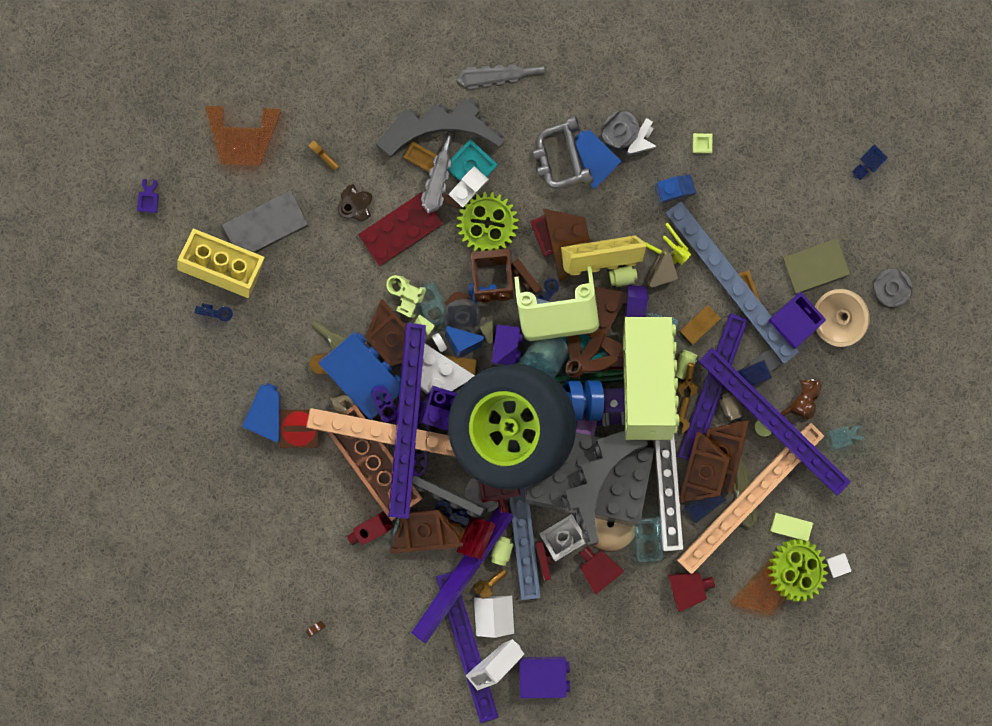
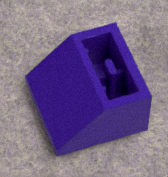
[768,291,826,349]
[418,386,457,431]

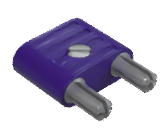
[602,388,625,427]

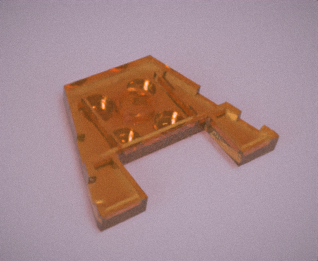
[205,106,281,166]

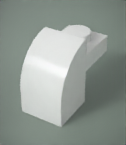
[449,166,489,207]

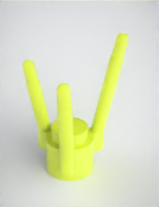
[646,223,691,265]

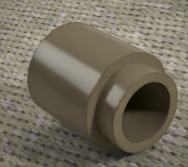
[719,392,743,421]

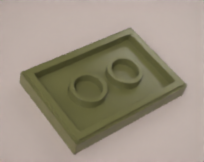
[783,238,850,294]

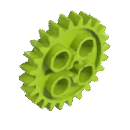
[457,192,519,252]
[768,539,828,602]

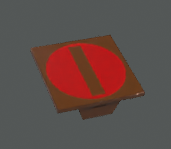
[280,410,318,448]

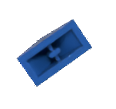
[445,326,484,358]

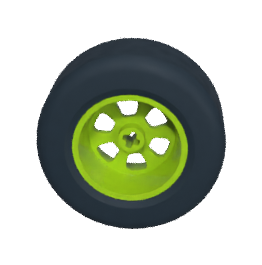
[448,364,576,490]

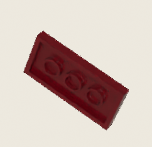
[358,192,443,266]

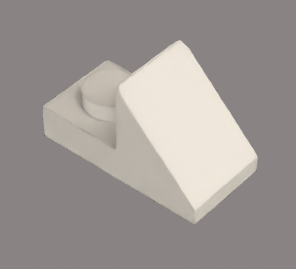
[626,118,657,155]

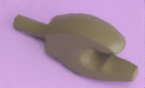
[330,395,354,414]

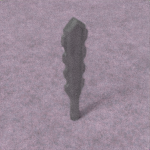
[457,64,545,89]
[421,132,453,214]

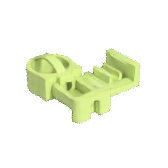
[386,275,426,318]

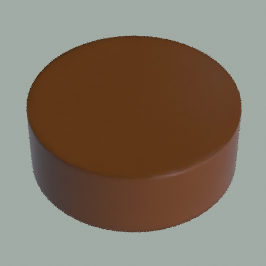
[306,621,325,637]

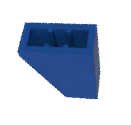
[575,129,621,190]
[654,175,696,204]
[242,382,281,442]

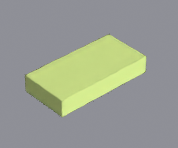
[770,512,813,541]

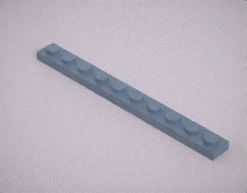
[665,201,799,364]

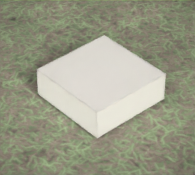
[826,553,851,578]

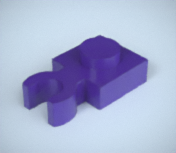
[137,179,159,213]

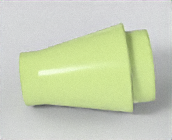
[675,350,697,380]

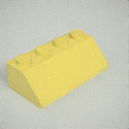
[177,229,265,298]
[561,235,646,275]

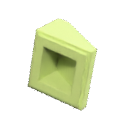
[414,315,435,340]

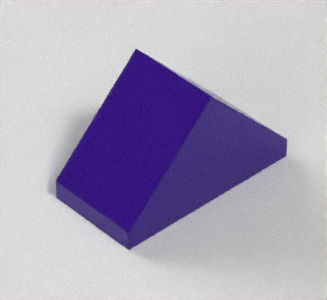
[625,285,648,317]

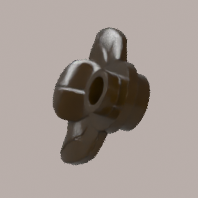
[338,184,372,221]

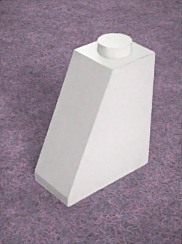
[466,639,524,690]

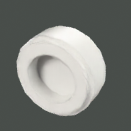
[432,333,447,352]

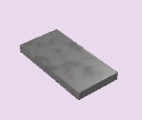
[222,190,308,253]

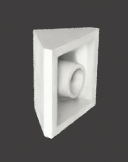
[539,514,585,561]
[474,595,514,638]

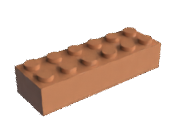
[328,404,423,521]

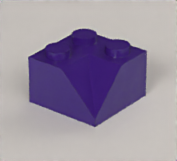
[492,325,523,365]

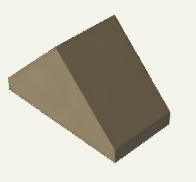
[646,248,678,287]

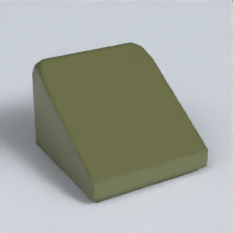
[480,320,493,344]

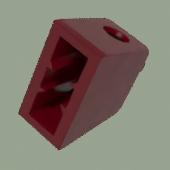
[347,511,394,545]
[579,546,624,594]
[668,571,715,612]

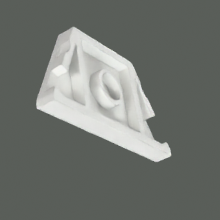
[421,344,475,392]

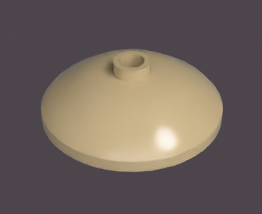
[815,289,870,347]
[581,518,638,551]

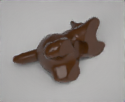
[781,379,822,420]

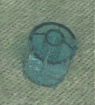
[520,337,569,378]

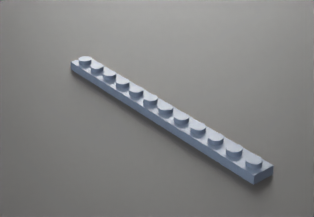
[500,401,541,600]

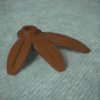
[566,330,618,378]

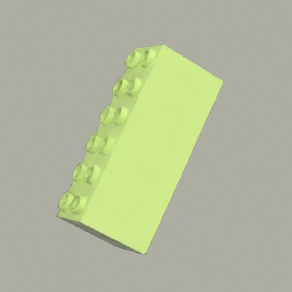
[623,317,679,440]

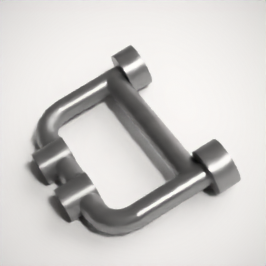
[533,115,594,189]

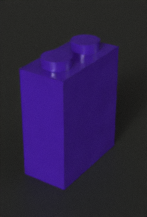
[519,656,570,698]

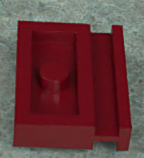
[456,517,496,560]

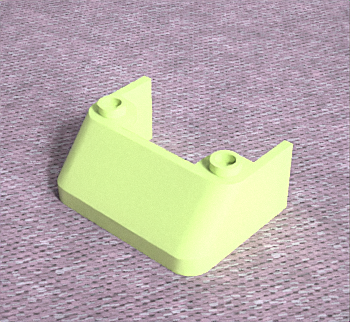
[514,266,599,341]

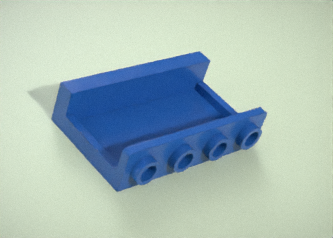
[319,331,401,420]

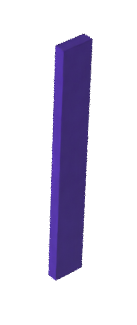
[678,313,748,461]
[411,506,514,644]
[436,571,499,723]

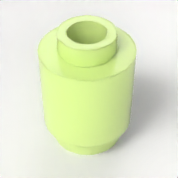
[609,266,638,287]
[490,536,513,566]

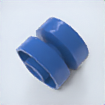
[563,380,604,421]

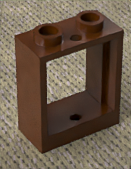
[471,249,514,303]

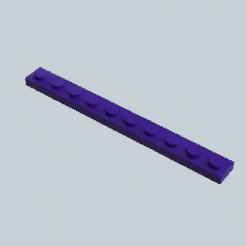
[388,323,426,519]
[698,348,851,496]

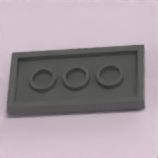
[412,475,488,518]

